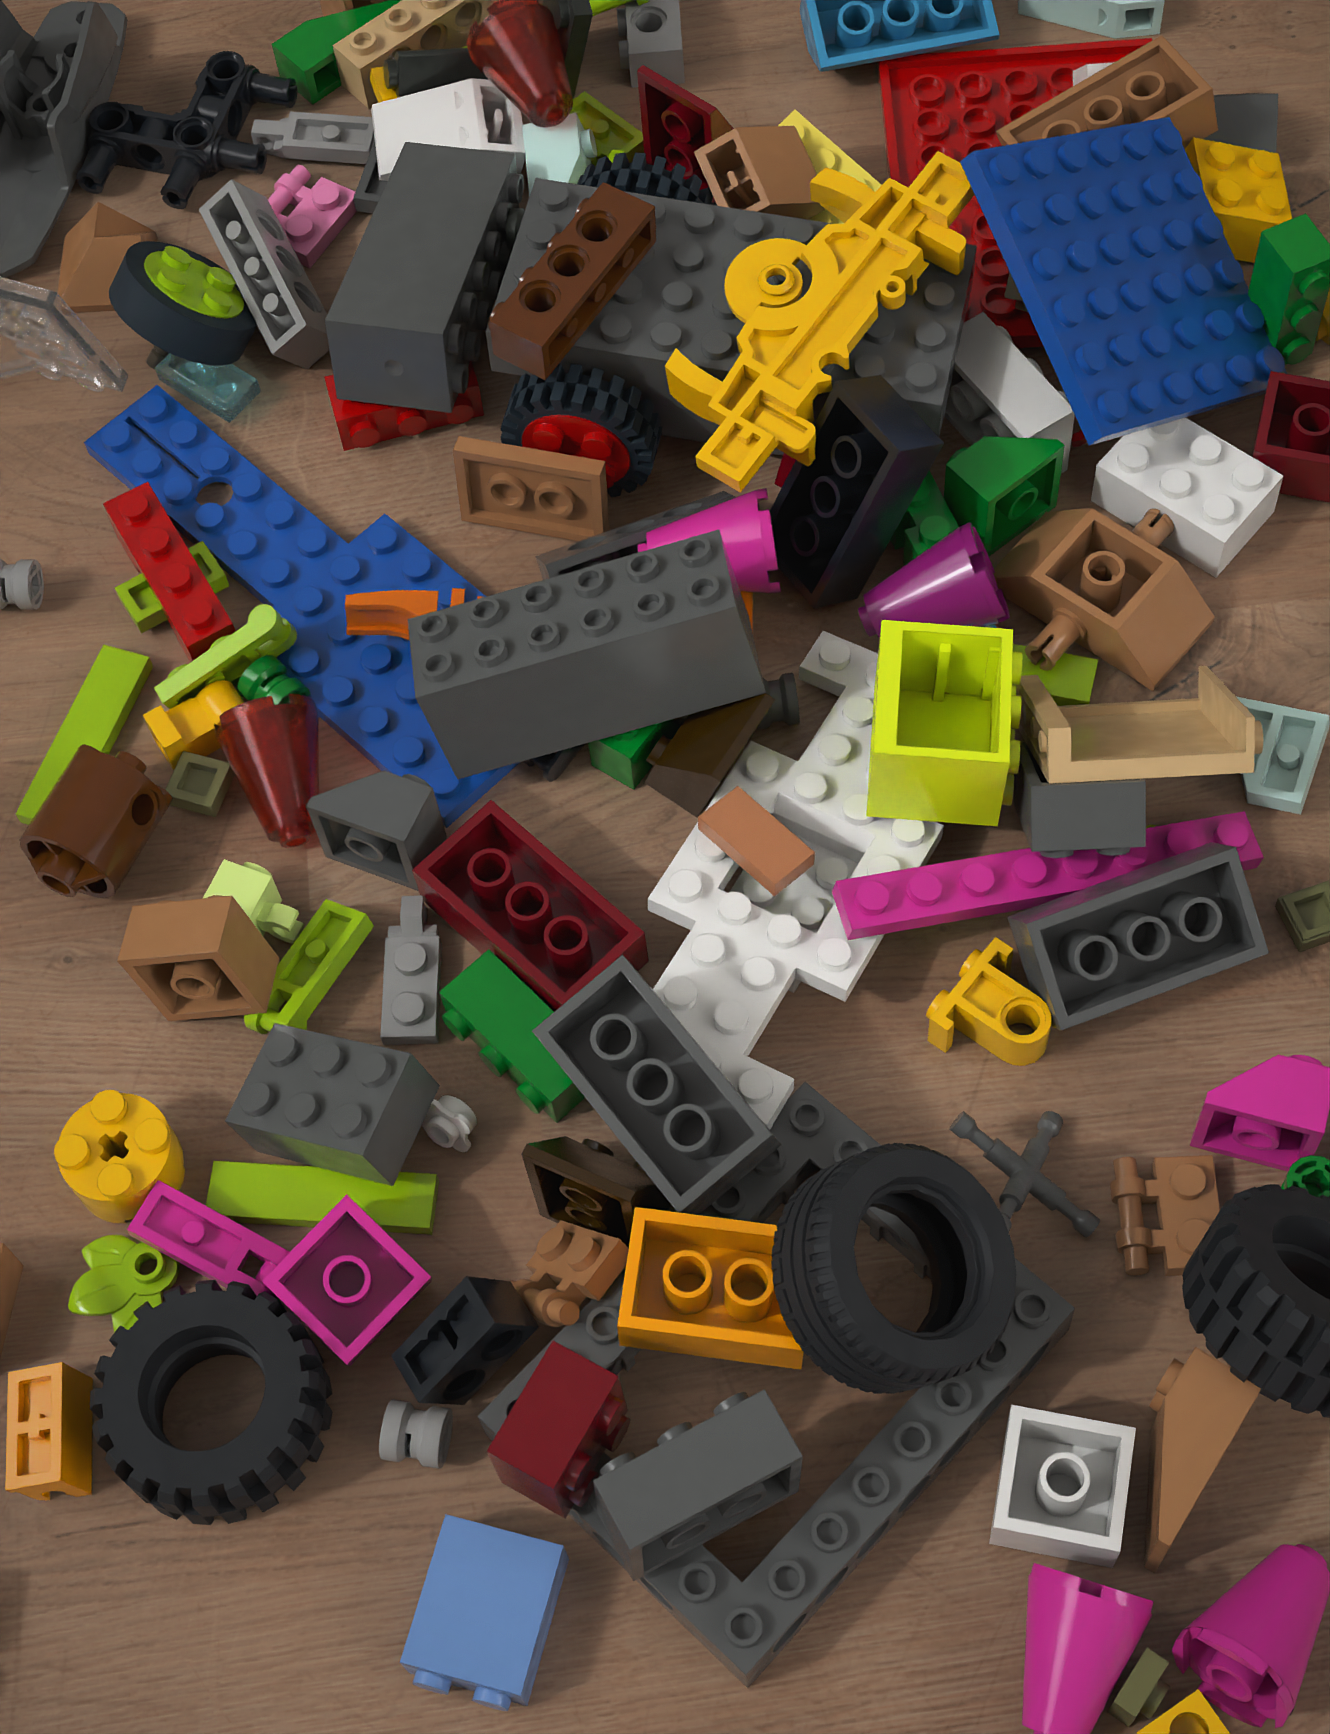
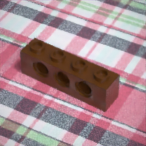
[488,182,657,380]

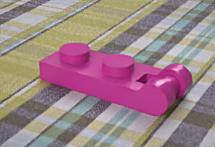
[127,1180,290,1298]

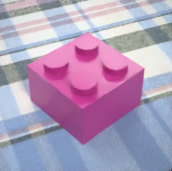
[262,1194,432,1367]

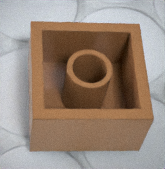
[117,895,279,1021]

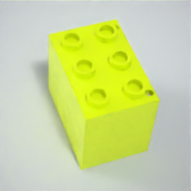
[866,620,1023,827]

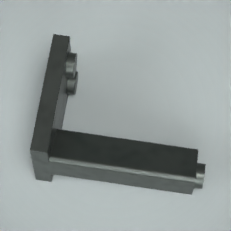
[383,0,593,112]

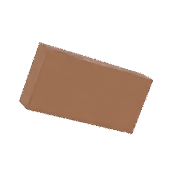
[698,786,815,896]

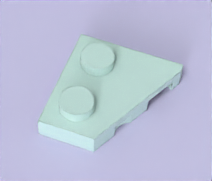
[1237,697,1330,815]

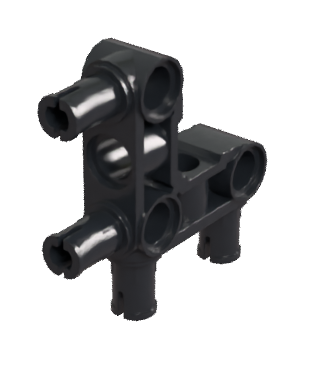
[76,51,298,209]

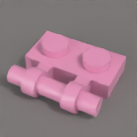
[268,165,357,268]

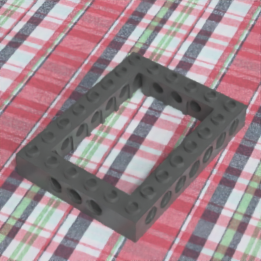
[477,1082,1075,1688]

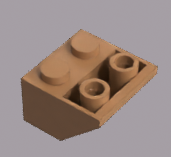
[694,126,826,220]

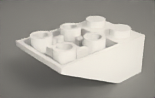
[371,78,525,181]

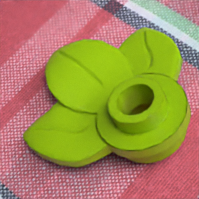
[68,1235,179,1333]

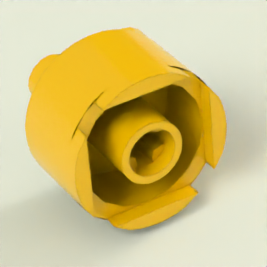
[54,1090,185,1223]

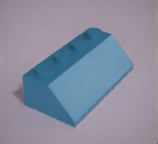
[800,0,1000,72]

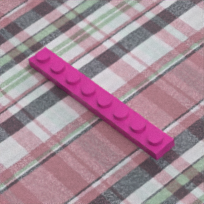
[832,811,1264,940]

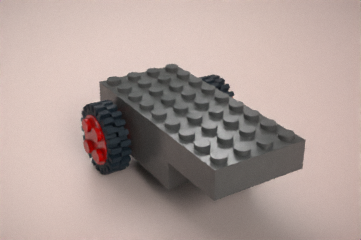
[486,152,977,497]

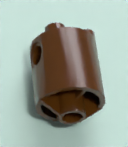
[20,744,173,898]

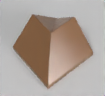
[56,202,158,313]

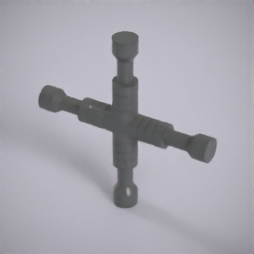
[949,1111,1100,1238]

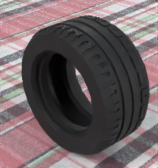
[771,1143,1017,1394]

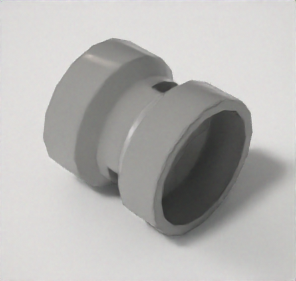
[0,559,44,610]
[379,1399,453,1469]

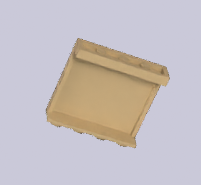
[1017,666,1263,784]

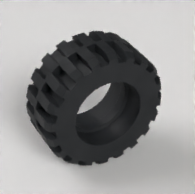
[1182,1184,1330,1418]
[90,1280,333,1525]

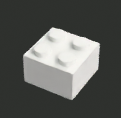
[989,1405,1136,1568]

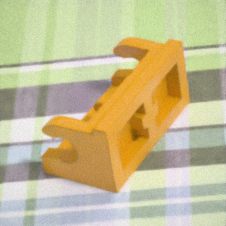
[5,1362,93,1501]

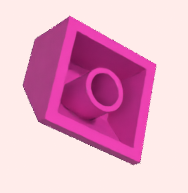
[1190,1054,1330,1171]

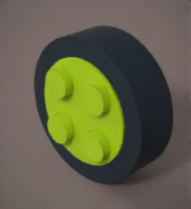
[109,241,257,371]

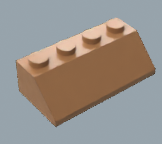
[996,35,1218,149]

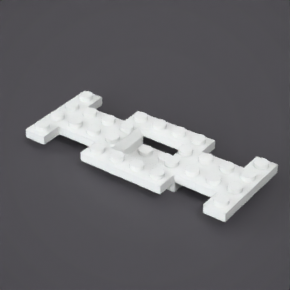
[648,631,944,1130]

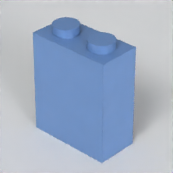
[400,1514,569,1711]

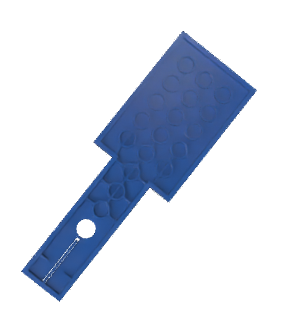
[84,385,520,828]

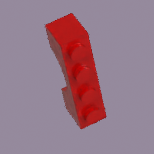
[103,482,236,662]

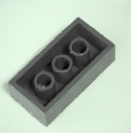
[1007,842,1269,1031]
[532,955,782,1215]

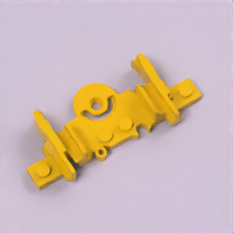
[665,151,974,493]

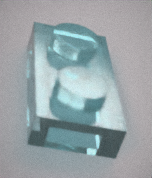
[155,353,261,423]

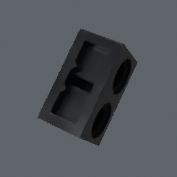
[391,1276,539,1405]

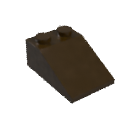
[521,1136,671,1248]

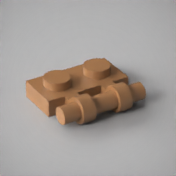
[1110,1155,1220,1276]
[511,1220,629,1327]

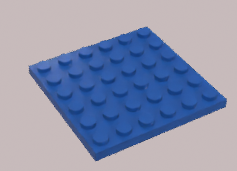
[960,117,1288,446]

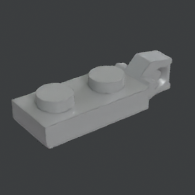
[251,111,375,164]
[380,895,442,1045]

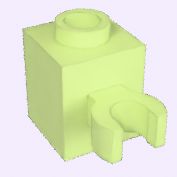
[203,859,304,944]

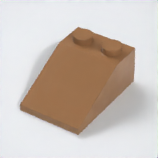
[1144,1347,1261,1574]

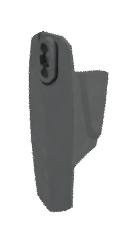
[0,0,128,279]

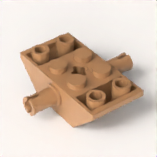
[993,508,1215,692]

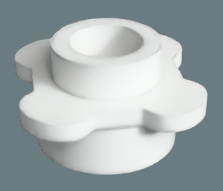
[422,1095,477,1152]

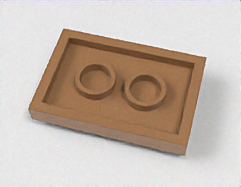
[453,436,609,541]

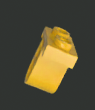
[926,937,1051,1066]

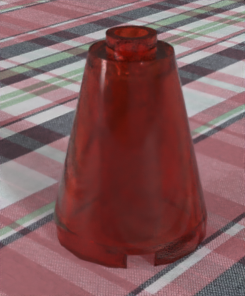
[467,0,573,128]
[213,694,320,848]

